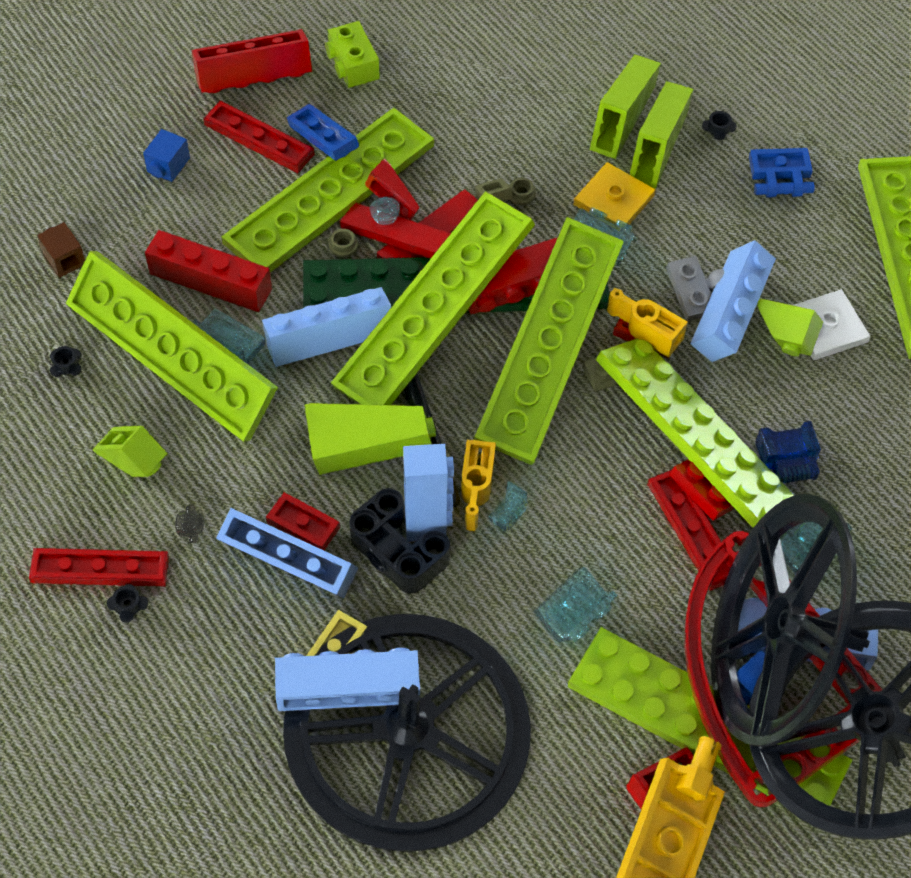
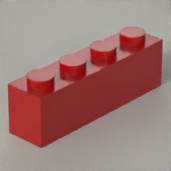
[191,29,312,93]
[145,230,272,313]
[468,237,558,315]

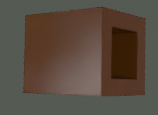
[37,222,85,278]

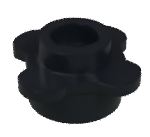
[702,111,737,140]
[50,346,82,377]
[107,584,148,623]

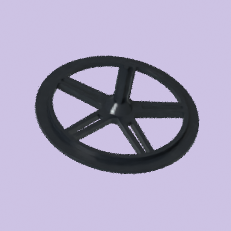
[711,494,870,747]
[749,600,911,840]
[283,614,531,852]

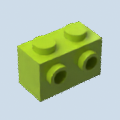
[325,21,380,88]

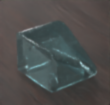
[488,481,528,531]

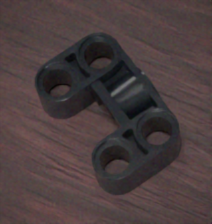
[349,488,450,594]

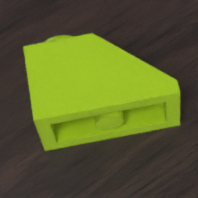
[757,298,823,357]
[93,426,168,477]

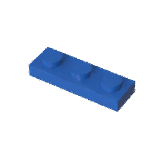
[286,104,359,161]

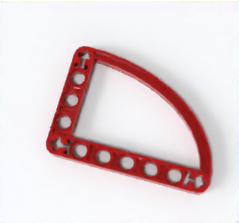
[684,531,882,807]

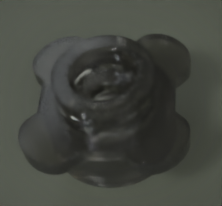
[175,504,204,543]

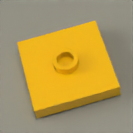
[573,162,656,233]

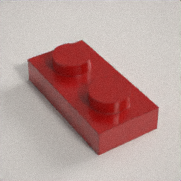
[669,459,734,521]
[266,492,340,551]

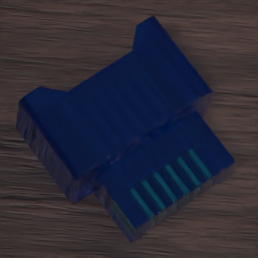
[755,421,821,483]

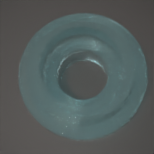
[370,197,400,225]

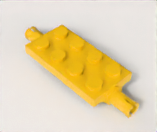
[616,736,725,878]

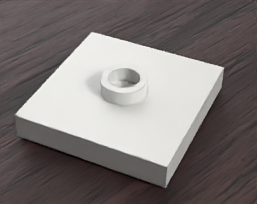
[793,289,871,361]

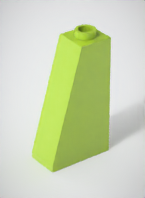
[589,54,661,159]
[630,81,693,189]
[304,403,437,475]

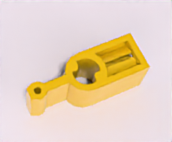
[607,288,688,358]
[461,439,496,531]

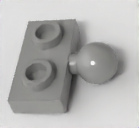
[666,256,724,321]

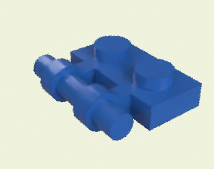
[749,148,815,198]

